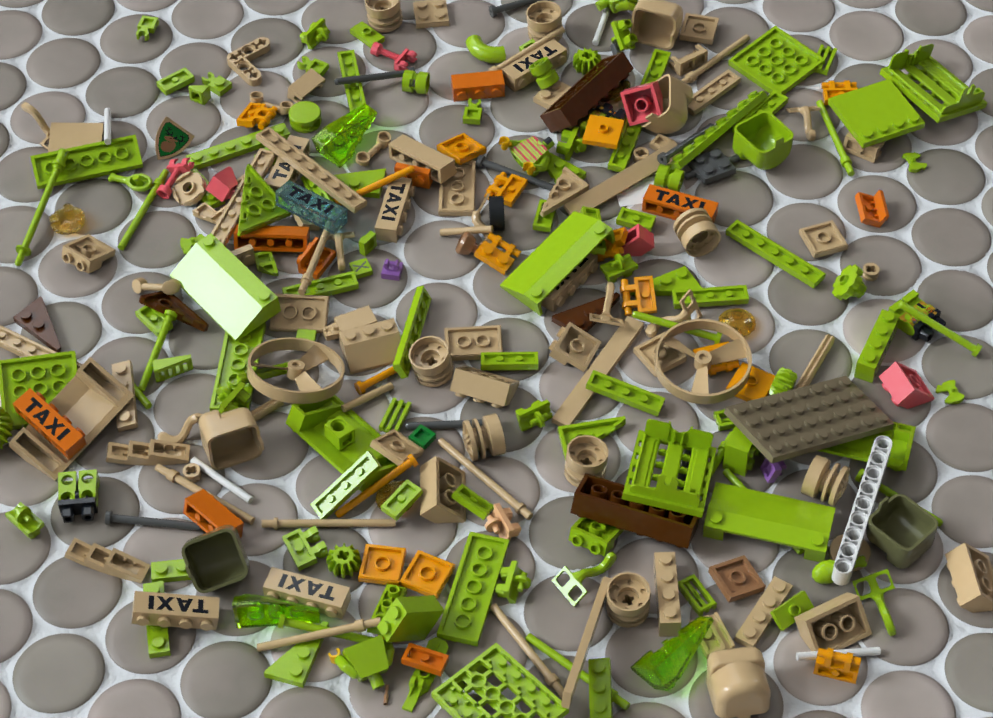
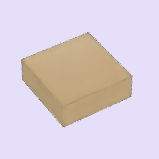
[649,133,674,151]

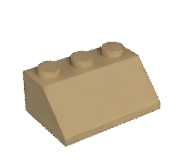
[339,318,401,374]
[450,366,520,409]
[420,456,466,523]
[945,543,993,613]
[794,592,872,651]

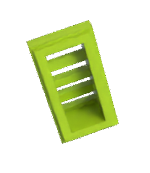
[152,354,193,382]

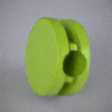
[289,101,322,133]

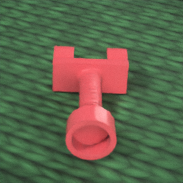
[370,42,417,71]
[156,158,194,199]

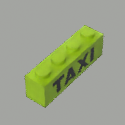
[854,309,900,383]

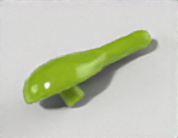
[108,172,152,192]
[812,555,867,584]

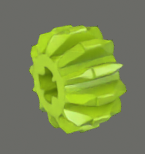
[573,47,601,75]
[769,367,797,395]
[326,543,362,579]

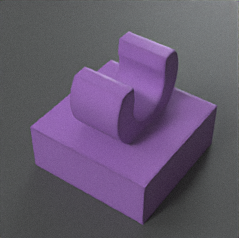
[381,259,403,281]
[760,458,787,483]

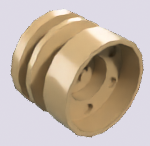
[364,0,403,32]
[526,0,563,42]
[673,208,721,257]
[409,336,454,387]
[462,413,506,461]
[564,435,609,487]
[801,455,850,507]
[606,572,651,628]

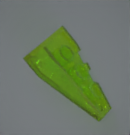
[311,103,377,168]
[232,594,321,628]
[630,616,714,691]

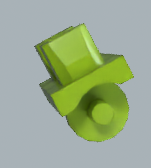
[300,18,330,49]
[611,19,638,51]
[556,127,587,161]
[600,253,638,283]
[216,382,251,413]
[515,400,553,432]
[5,502,45,539]
[495,561,531,604]

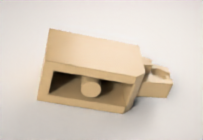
[322,305,377,341]

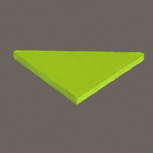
[237,164,292,237]

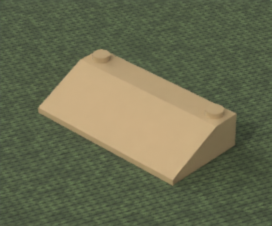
[8,357,134,481]

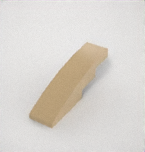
[106,439,190,466]
[64,537,151,583]

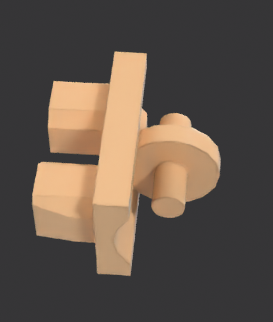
[485,503,521,542]

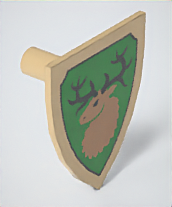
[155,116,195,160]

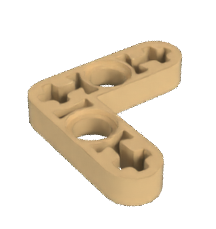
[227,37,270,86]

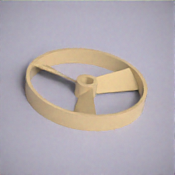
[654,319,752,404]
[247,337,345,404]

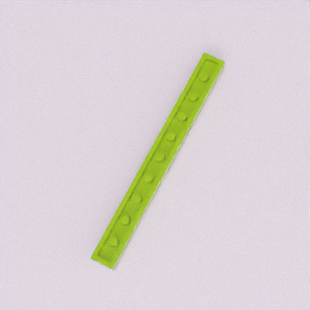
[608,49,671,172]

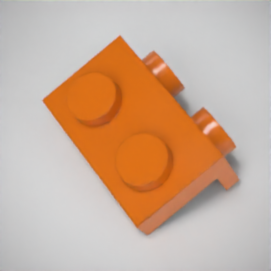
[394,162,433,189]
[855,190,889,228]
[297,237,336,280]

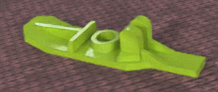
[402,637,449,713]

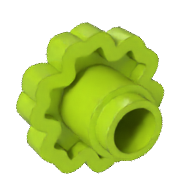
[832,264,867,300]

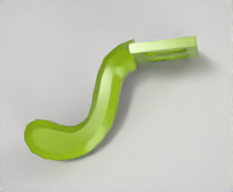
[551,551,617,607]
[852,568,896,636]

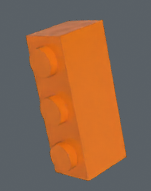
[451,70,505,102]
[183,489,244,538]

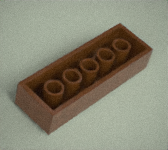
[540,51,634,133]
[570,473,700,549]

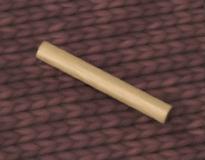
[440,225,494,236]
[341,382,394,412]

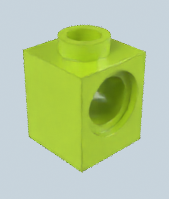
[324,415,355,451]

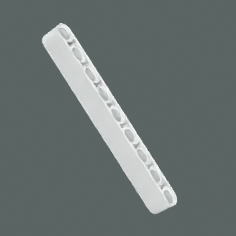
[832,435,892,586]

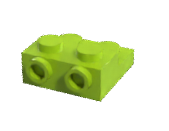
[568,517,624,556]

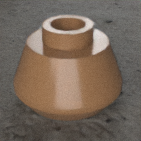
[455,231,478,255]

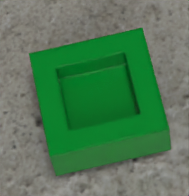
[408,424,436,450]

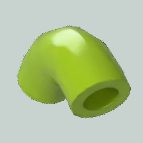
[465,35,506,63]

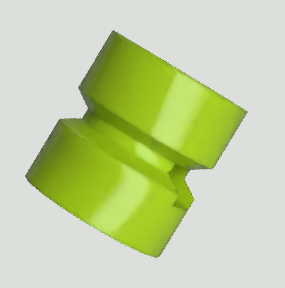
[529,57,560,89]
[402,69,430,95]
[654,164,685,192]

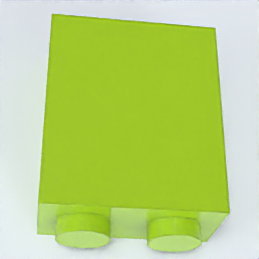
[377,595,445,643]

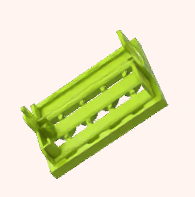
[879,44,988,123]
[622,419,717,518]
[431,643,569,718]

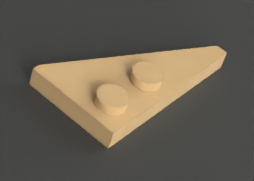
[540,167,589,217]

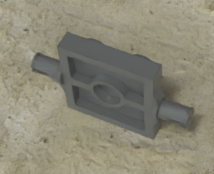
[684,148,740,185]

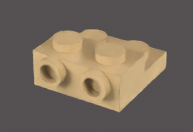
[61,234,115,274]
[548,322,601,372]

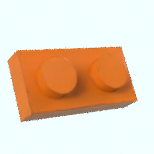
[401,643,449,677]

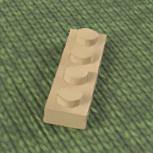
[688,69,741,116]
[111,360,138,432]
[734,576,793,647]

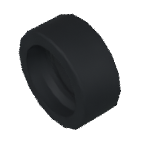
[489,196,505,231]

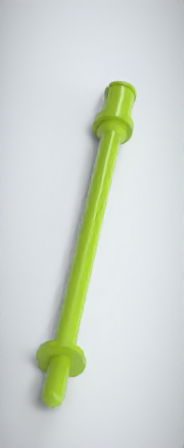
[15,148,70,266]

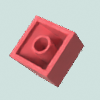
[620,80,663,126]
[879,361,935,409]

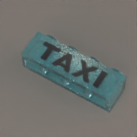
[276,180,348,234]

